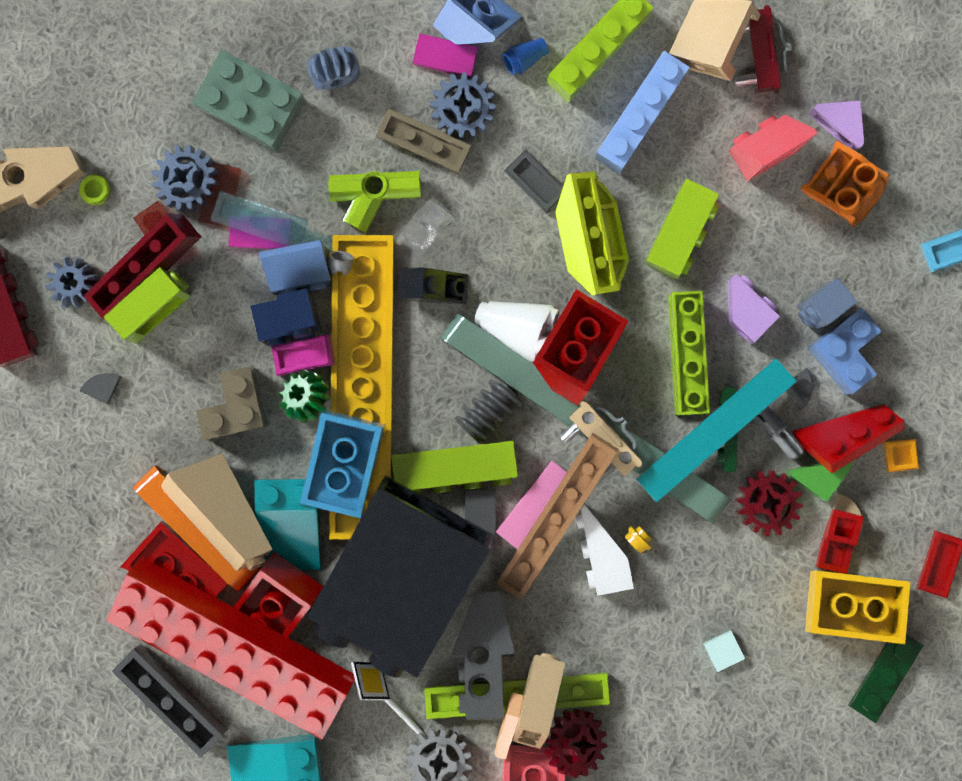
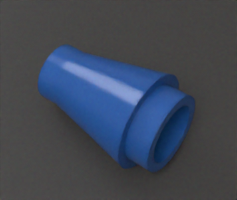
[502,37,549,75]

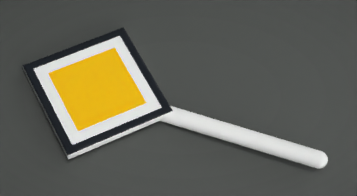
[351,662,426,736]

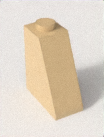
[512,653,565,749]

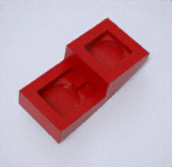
[816,509,864,574]

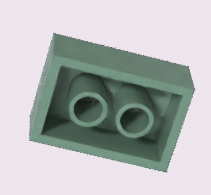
[192,49,305,152]

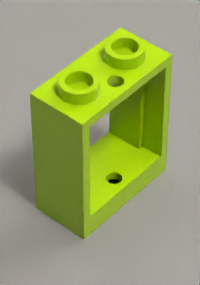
[104,267,191,344]

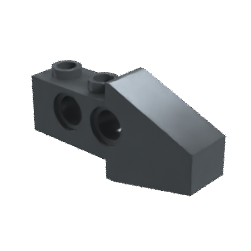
[452,592,514,720]

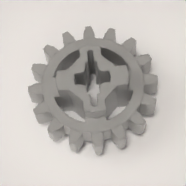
[406,727,472,781]

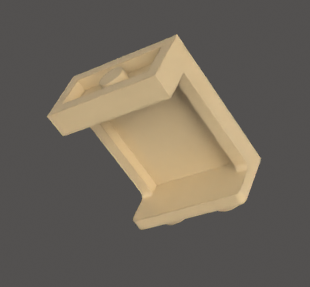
[669,0,761,81]

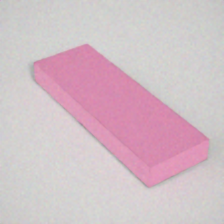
[495,460,567,549]

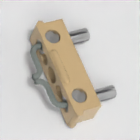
[560,399,642,483]

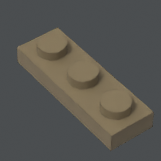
[376,108,471,175]

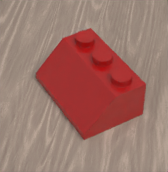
[533,289,628,406]

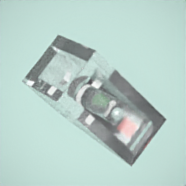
[394,197,456,268]

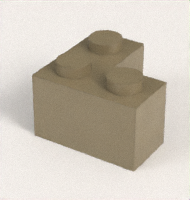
[196,366,268,440]

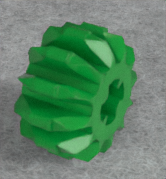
[277,370,331,423]

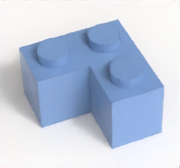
[808,307,881,395]

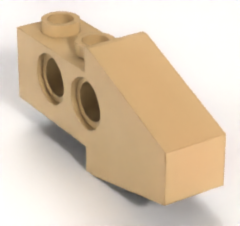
[0,146,86,213]

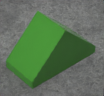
[785,462,852,502]

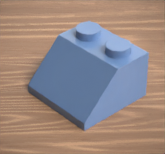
[259,240,332,295]

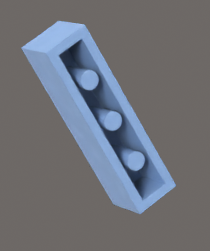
[595,51,690,175]

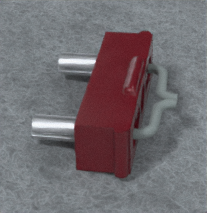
[735,5,791,93]

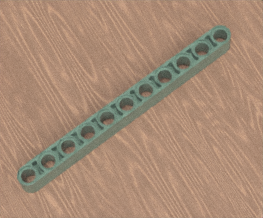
[440,313,731,525]

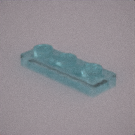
[210,191,308,246]

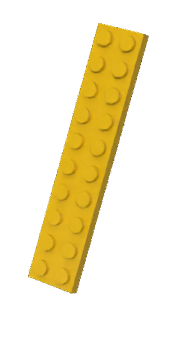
[329,235,394,539]

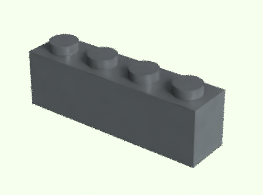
[112,644,228,758]

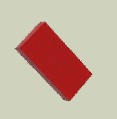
[916,531,962,598]

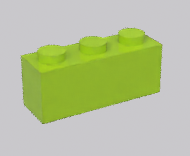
[644,178,720,279]

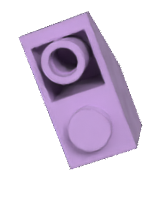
[728,274,780,344]

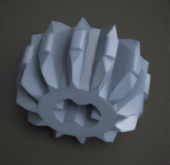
[307,46,360,91]
[46,257,99,309]

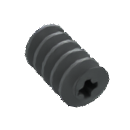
[455,379,522,444]

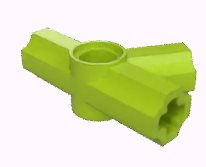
[328,171,422,233]

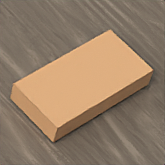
[494,693,523,759]

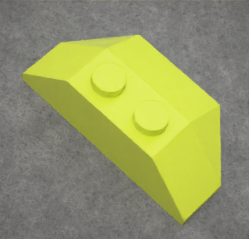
[555,171,629,295]

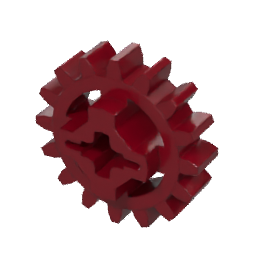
[735,470,803,536]
[544,709,607,778]

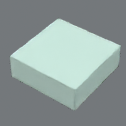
[703,630,745,672]

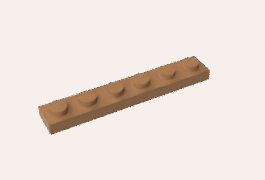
[496,433,619,600]

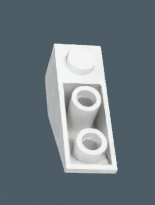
[576,504,634,596]

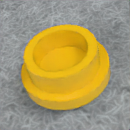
[624,526,652,554]

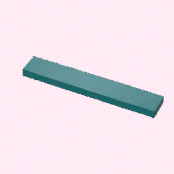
[636,358,797,502]

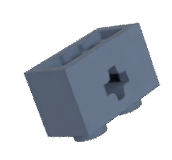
[797,278,857,329]

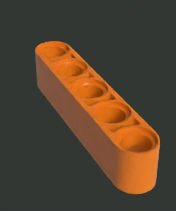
[133,465,260,591]

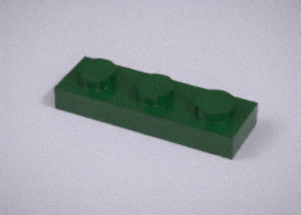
[848,634,924,723]

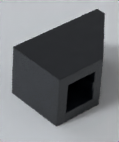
[398,267,468,304]

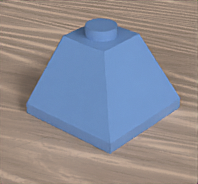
[433,0,522,45]

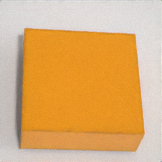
[884,439,919,472]

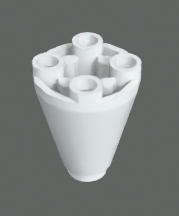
[475,301,560,363]

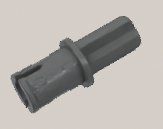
[754,406,805,460]

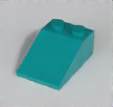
[254,479,321,570]
[227,734,324,781]

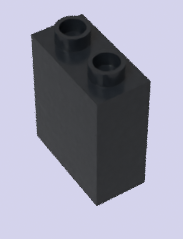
[307,475,493,678]

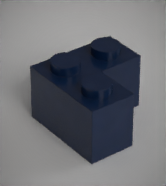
[251,289,321,347]

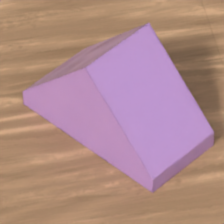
[808,101,864,151]

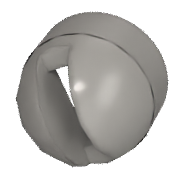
[328,251,354,276]

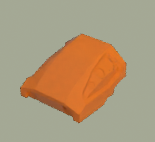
[801,141,890,227]

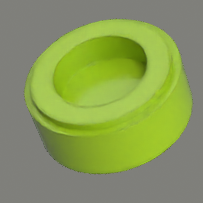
[79,174,111,206]

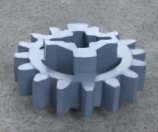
[430,72,496,140]
[152,145,219,212]

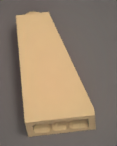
[161,453,272,571]

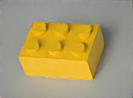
[805,571,910,644]

